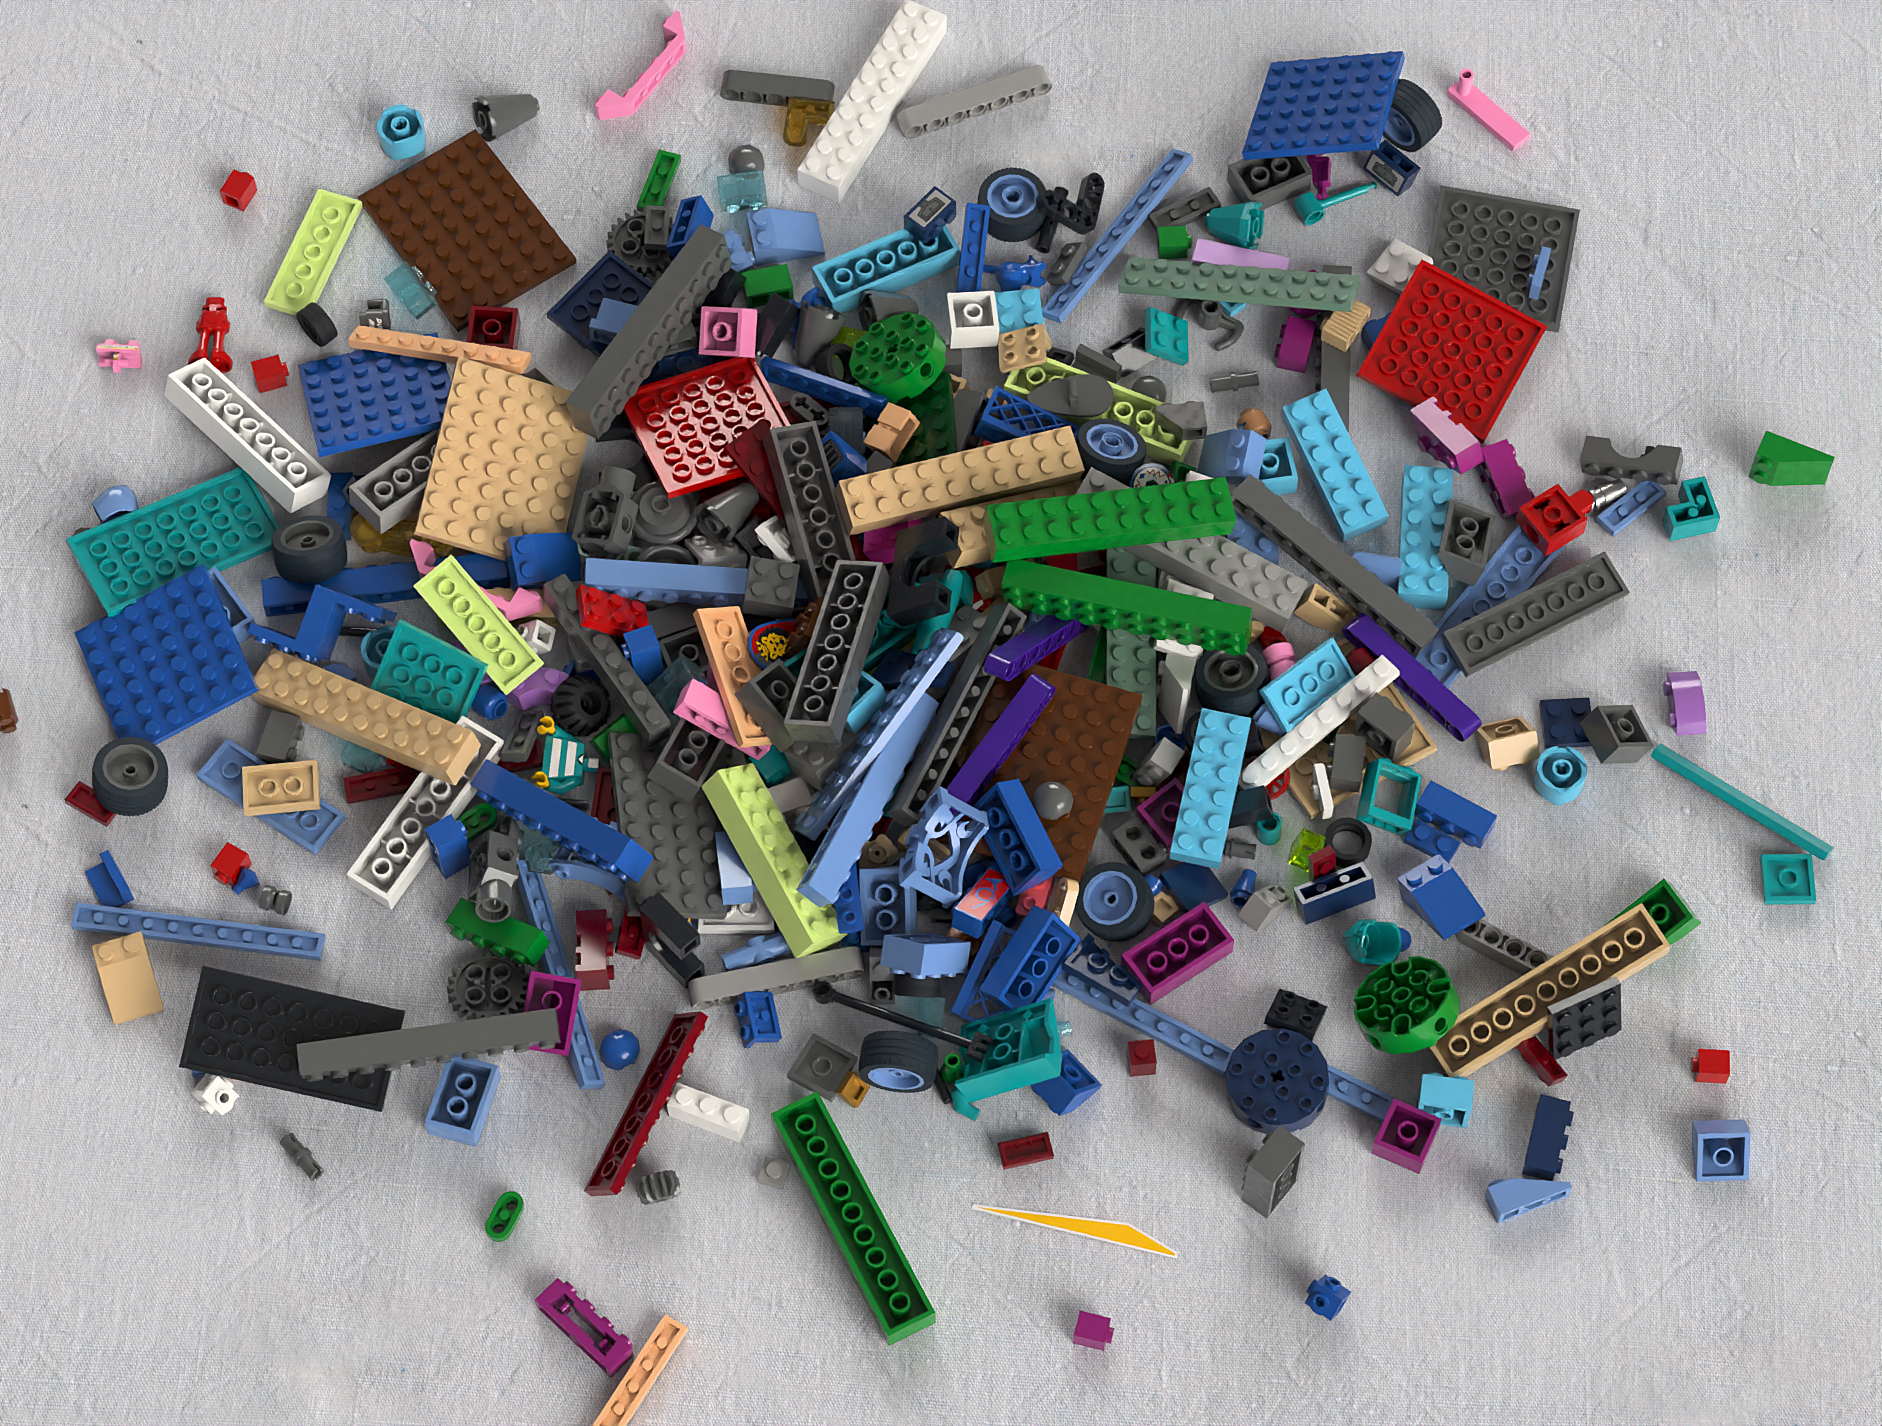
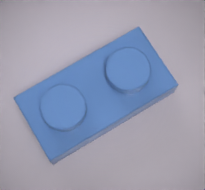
[1526,246,1551,300]

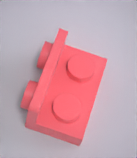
[1015,876,1054,917]

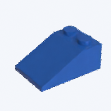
[503,532,582,591]
[1397,854,1486,940]

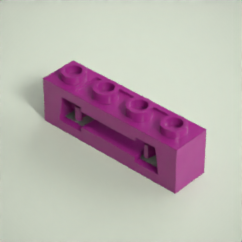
[535,1278,634,1378]

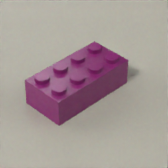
[1121,902,1234,1005]

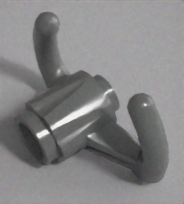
[1175,298,1244,351]

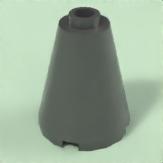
[472,94,540,142]
[794,300,847,369]
[693,482,759,546]

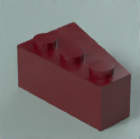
[575,909,615,991]

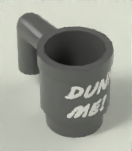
[359,299,391,330]

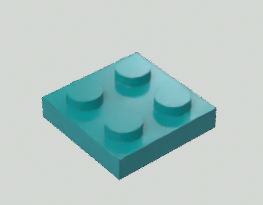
[1145,307,1189,366]
[1760,854,1816,905]

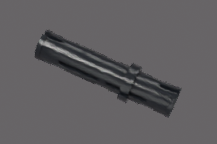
[1035,187,1069,254]

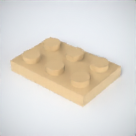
[242,760,320,816]

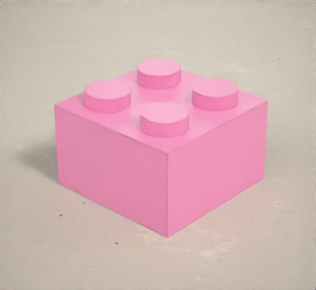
[699,306,757,358]

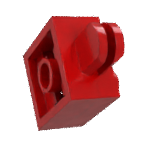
[1516,484,1593,557]

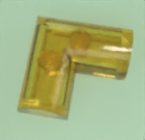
[783,98,836,147]

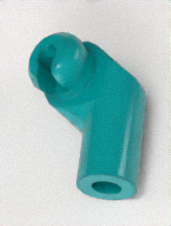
[951,1087,980,1121]

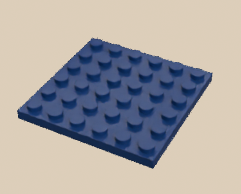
[1242,51,1405,160]
[298,332,451,457]
[74,564,259,745]

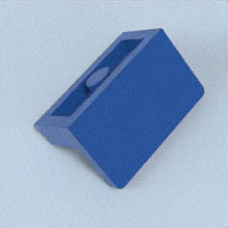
[85,850,134,908]

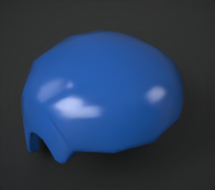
[599,1029,640,1071]

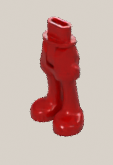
[188,297,233,373]

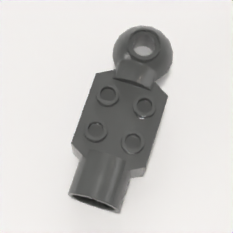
[572,466,639,584]
[468,816,524,922]

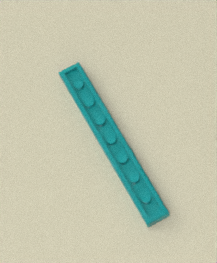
[1651,744,1834,861]

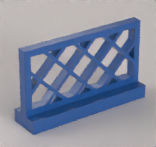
[974,386,1080,444]
[950,920,1016,1023]

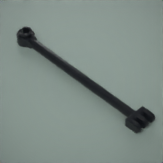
[812,981,994,1063]

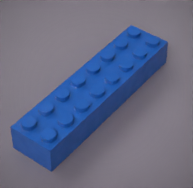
[470,759,654,883]

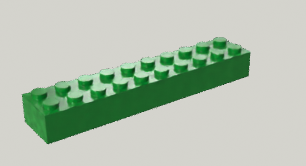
[982,477,1237,563]
[1001,560,1252,656]
[771,1091,936,1346]

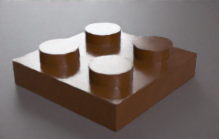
[784,596,824,658]

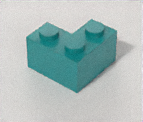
[1662,476,1720,542]

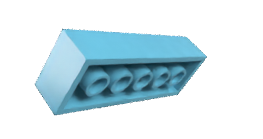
[812,225,960,316]
[1281,389,1389,543]
[1396,465,1453,610]
[1170,708,1251,869]

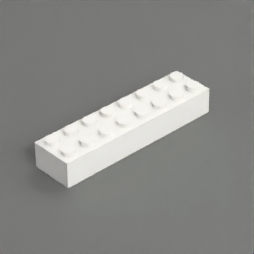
[164,358,331,514]
[346,715,504,910]

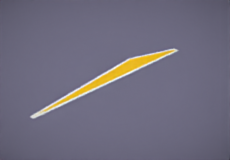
[972,1204,1178,1259]

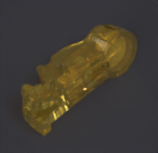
[350,513,455,557]

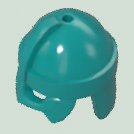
[1342,919,1402,966]

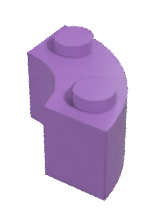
[502,668,570,710]
[1663,671,1707,736]

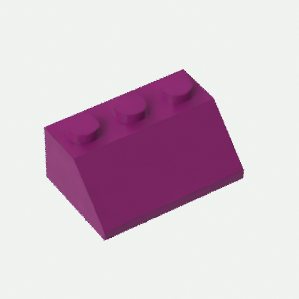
[522,971,582,1056]

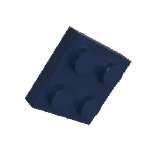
[1539,697,1592,749]

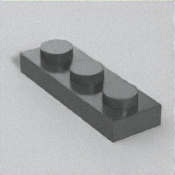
[1148,187,1221,232]
[501,710,544,763]

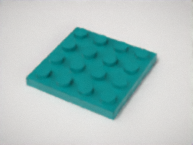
[370,619,489,724]

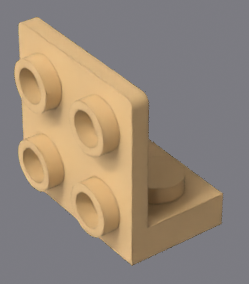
[998,323,1052,373]

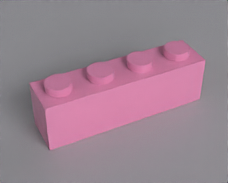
[673,679,771,761]

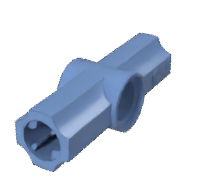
[721,931,792,972]

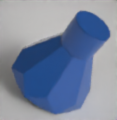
[232,867,260,895]

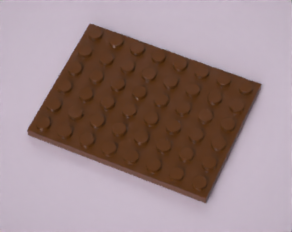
[358,129,577,332]
[936,664,1143,883]

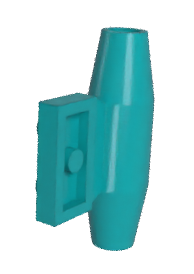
[883,569,964,655]

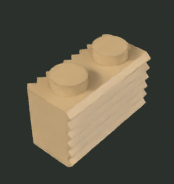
[1320,299,1371,352]

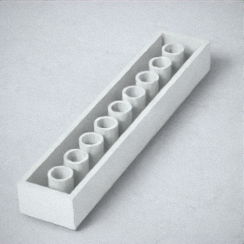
[797,0,947,203]

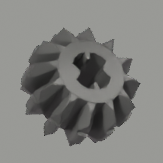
[636,1170,680,1205]

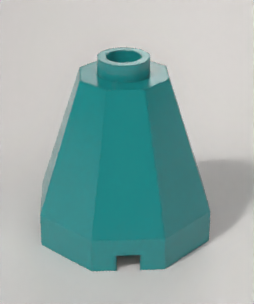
[1205,201,1265,250]

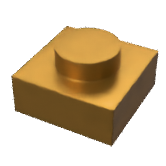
[1130,787,1156,805]
[835,1071,870,1108]

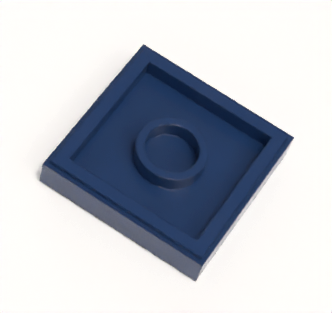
[1158,862,1228,914]

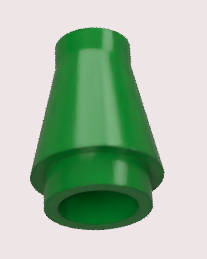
[940,1053,965,1083]

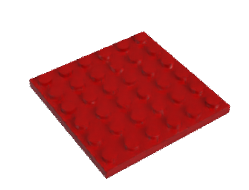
[1356,259,1547,444]
[623,357,790,499]

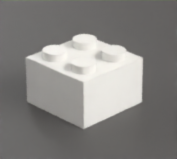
[945,291,999,349]

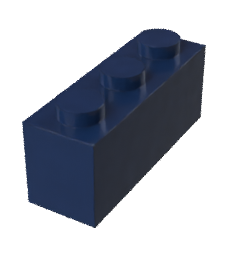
[1293,862,1376,925]
[1522,1094,1574,1181]

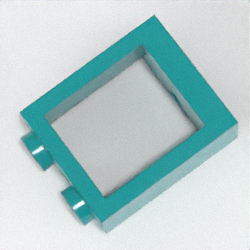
[1356,757,1422,835]

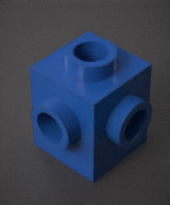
[1305,1274,1351,1321]

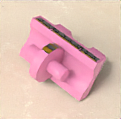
[96,339,143,373]

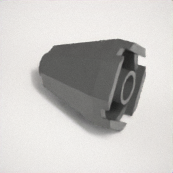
[859,290,919,334]

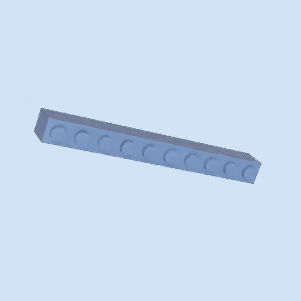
[583,558,809,609]
[796,692,939,908]

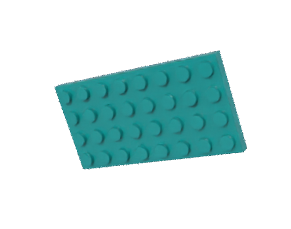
[66,467,279,617]

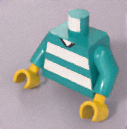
[531,716,600,795]

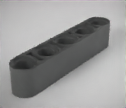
[720,70,835,110]

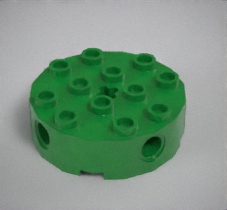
[849,312,947,404]
[1354,956,1460,1055]

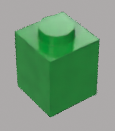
[1157,226,1192,259]

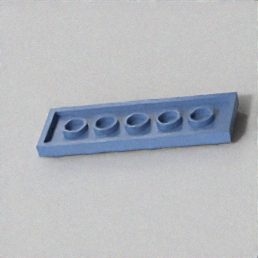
[196,738,346,856]

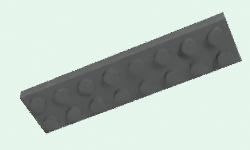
[1441,551,1630,677]

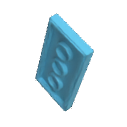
[1259,638,1356,733]

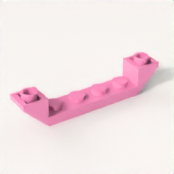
[595,10,686,120]
[410,539,543,621]

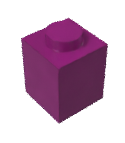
[1073,1311,1115,1351]

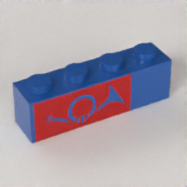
[951,859,1015,939]

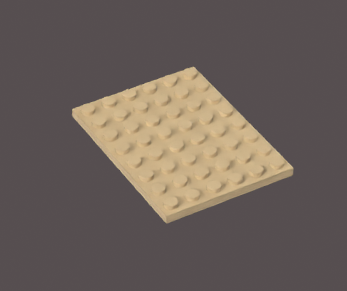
[414,357,588,562]

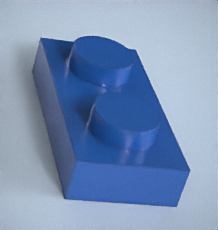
[1404,819,1461,864]

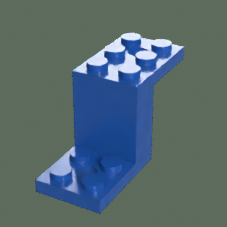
[248,584,397,663]

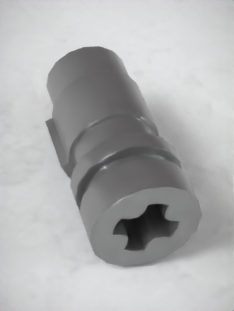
[1585,479,1627,516]

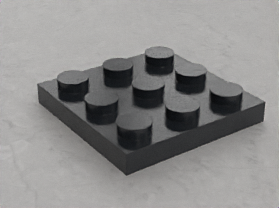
[1547,976,1622,1060]

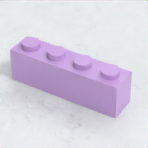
[1192,239,1290,270]

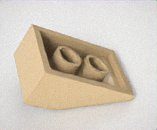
[92,931,164,1025]

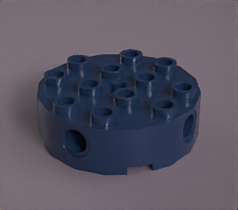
[1226,1028,1329,1134]

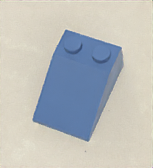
[746,208,825,266]
[1197,429,1267,485]

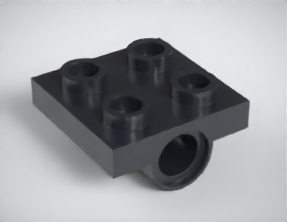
[1264,988,1328,1041]

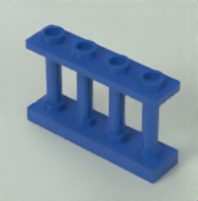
[835,861,868,953]

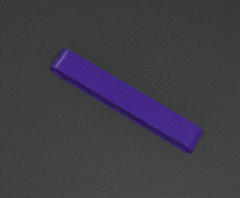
[1342,612,1482,742]
[984,615,1089,681]
[946,673,1056,824]

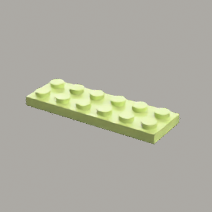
[264,189,363,316]
[414,555,544,695]

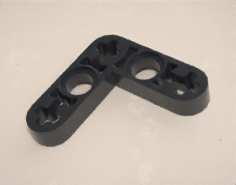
[1036,172,1105,235]

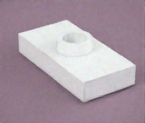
[1312,763,1334,820]

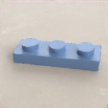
[1596,481,1667,537]
[1327,1064,1396,1123]

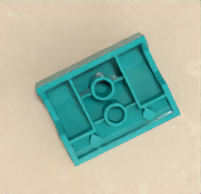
[955,998,1062,1103]

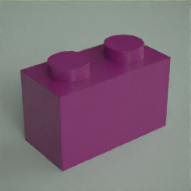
[1274,316,1316,374]

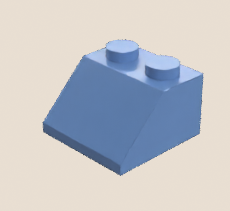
[1692,1119,1750,1182]

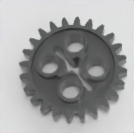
[606,208,674,278]
[447,950,529,1020]

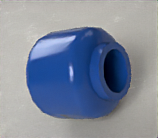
[471,684,508,721]

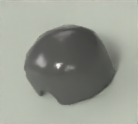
[728,144,765,181]
[1131,375,1167,403]
[1032,781,1074,820]

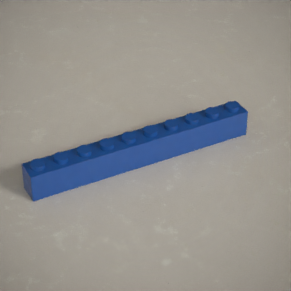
[261,553,510,617]

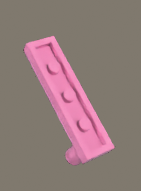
[1447,69,1530,151]

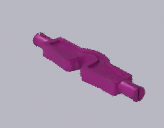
[1306,154,1332,200]

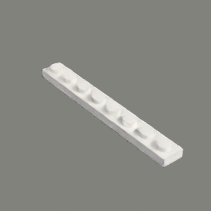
[1237,654,1400,791]

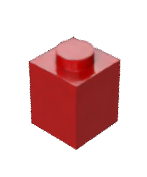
[220,169,257,212]
[251,354,290,393]
[210,842,252,886]
[1690,1049,1730,1084]

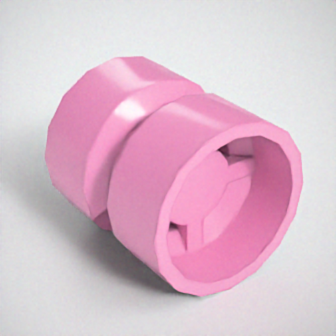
[1262,642,1296,682]

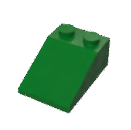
[1748,431,1835,486]
[1604,879,1701,945]

